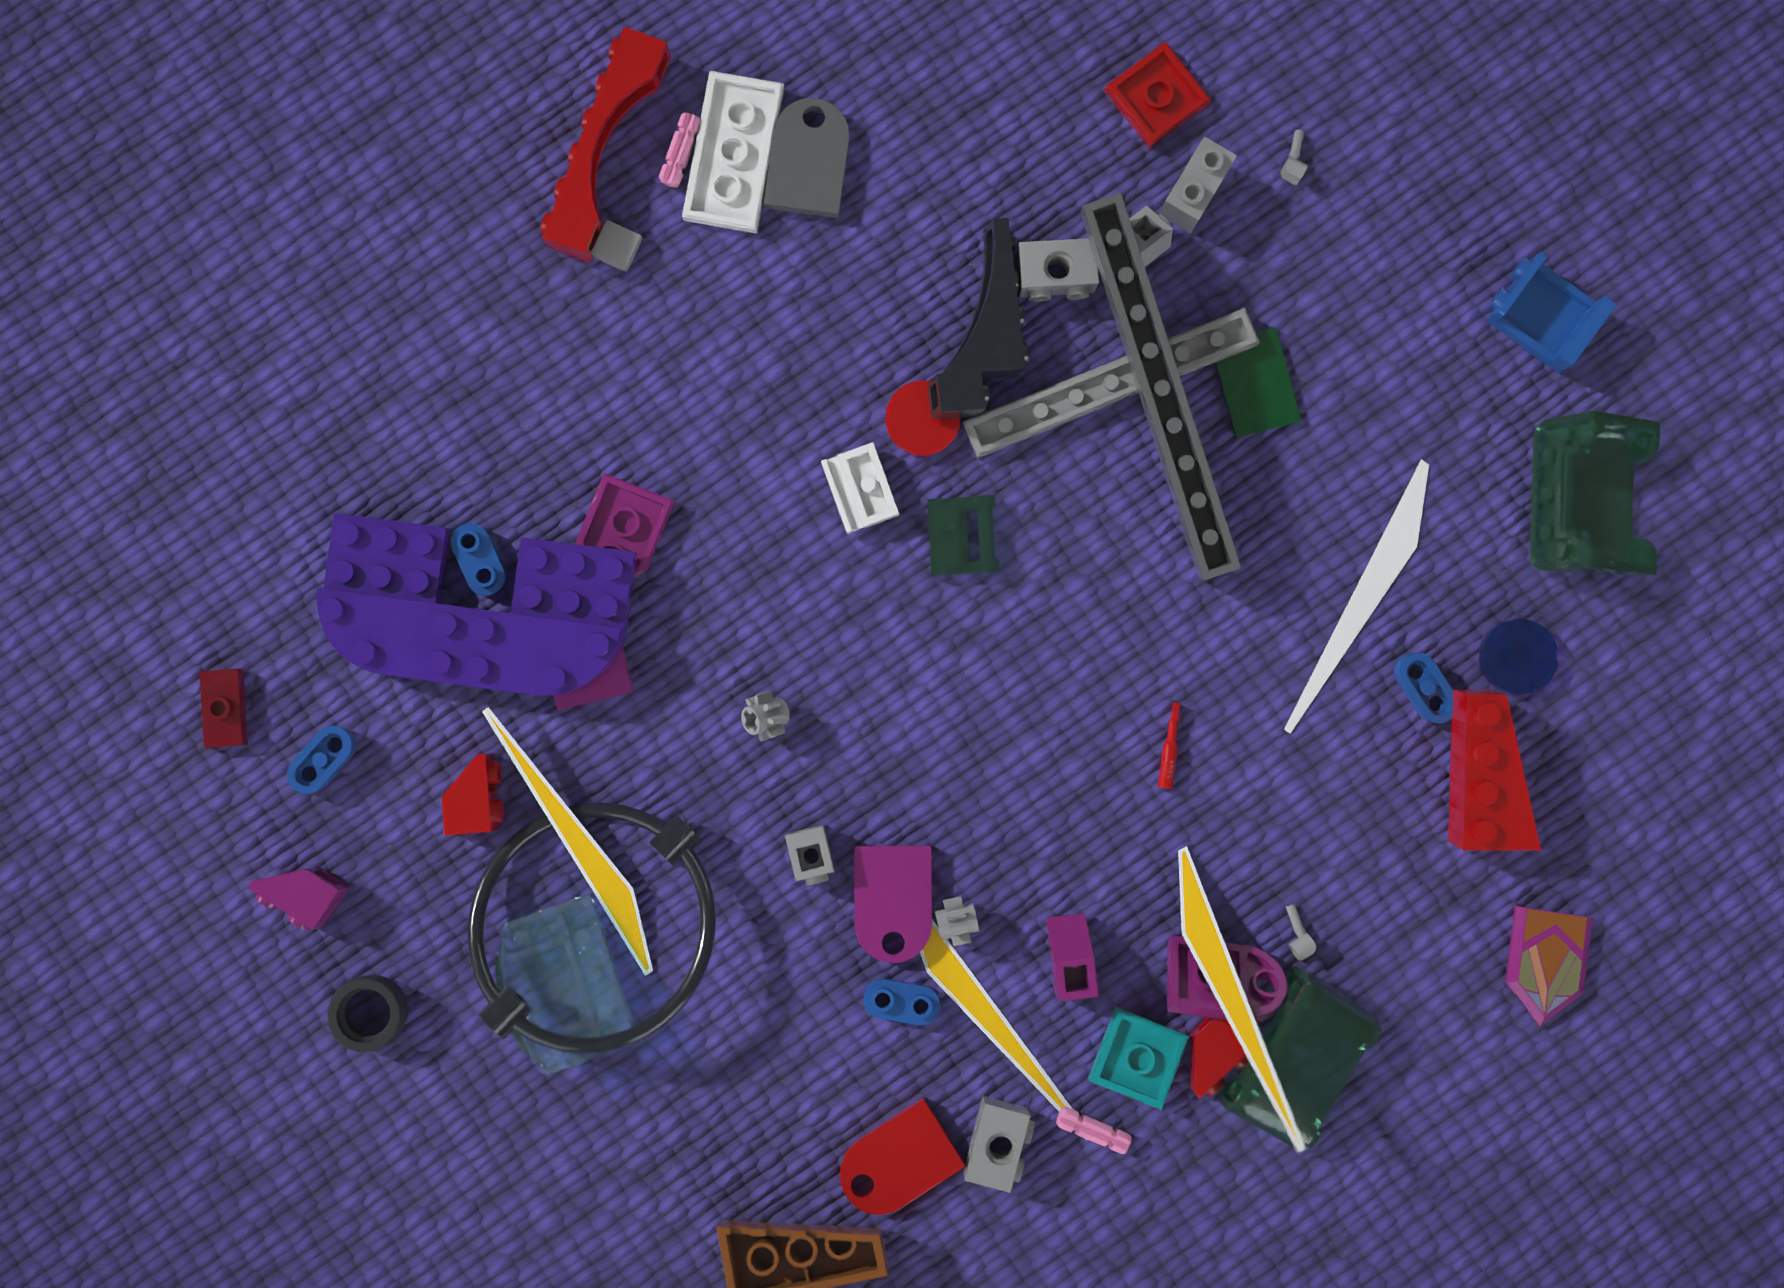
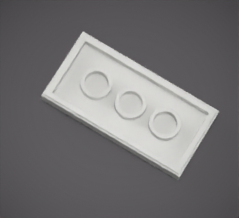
[682,71,784,234]

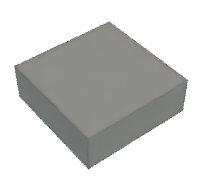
[591,220,643,272]

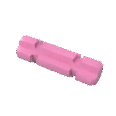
[659,112,700,188]
[1056,1107,1132,1154]

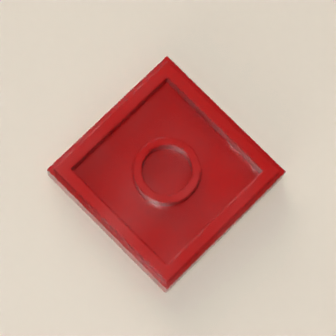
[1104,42,1211,149]

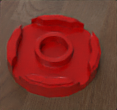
[885,380,960,457]

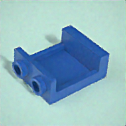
[1485,252,1617,373]

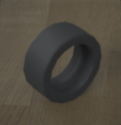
[327,974,408,1053]

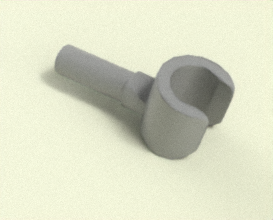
[1280,130,1308,185]
[1286,904,1316,961]

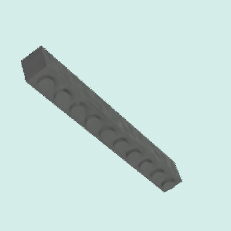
[1081,192,1241,580]

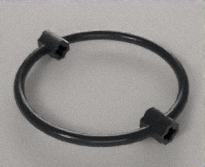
[468,803,716,1054]

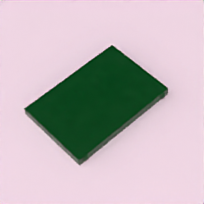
[1215,327,1302,439]

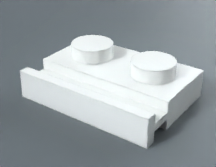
[821,442,899,534]

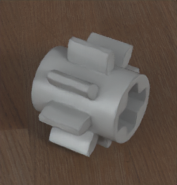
[741,691,790,741]
[935,896,979,947]

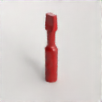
[1157,702,1180,789]

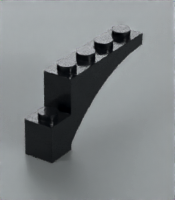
[927,218,1029,420]

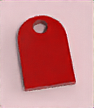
[840,1097,965,1215]

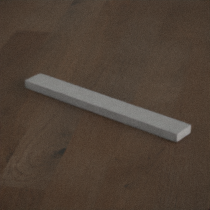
[963,308,1260,459]

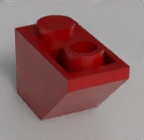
[441,753,504,836]
[1190,1017,1249,1098]

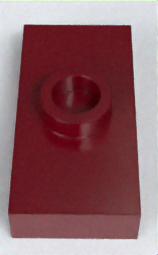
[199,668,248,748]

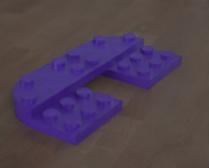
[317,513,637,696]

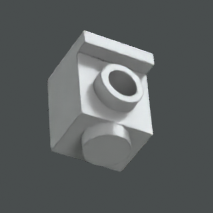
[1129,206,1173,267]
[785,824,835,886]

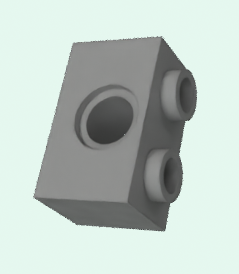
[1158,136,1237,233]
[1016,238,1099,302]
[963,1096,1035,1193]

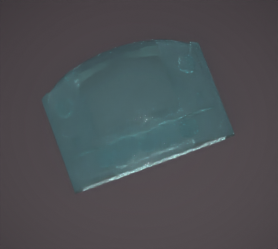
[495,894,637,1075]

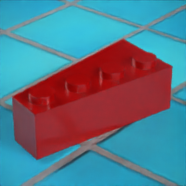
[1448,690,1541,850]

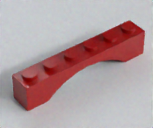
[540,26,671,263]

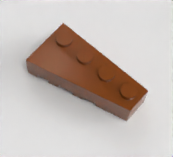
[716,1220,889,1288]

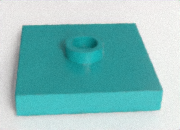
[1088,1006,1189,1110]

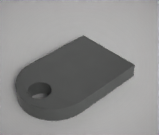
[764,98,849,218]

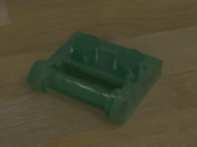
[927,495,1000,576]

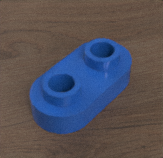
[451,523,508,597]
[1394,653,1453,723]
[287,726,356,794]
[863,978,940,1025]

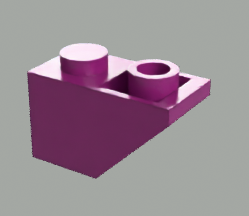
[247,866,350,931]
[1046,913,1098,1001]

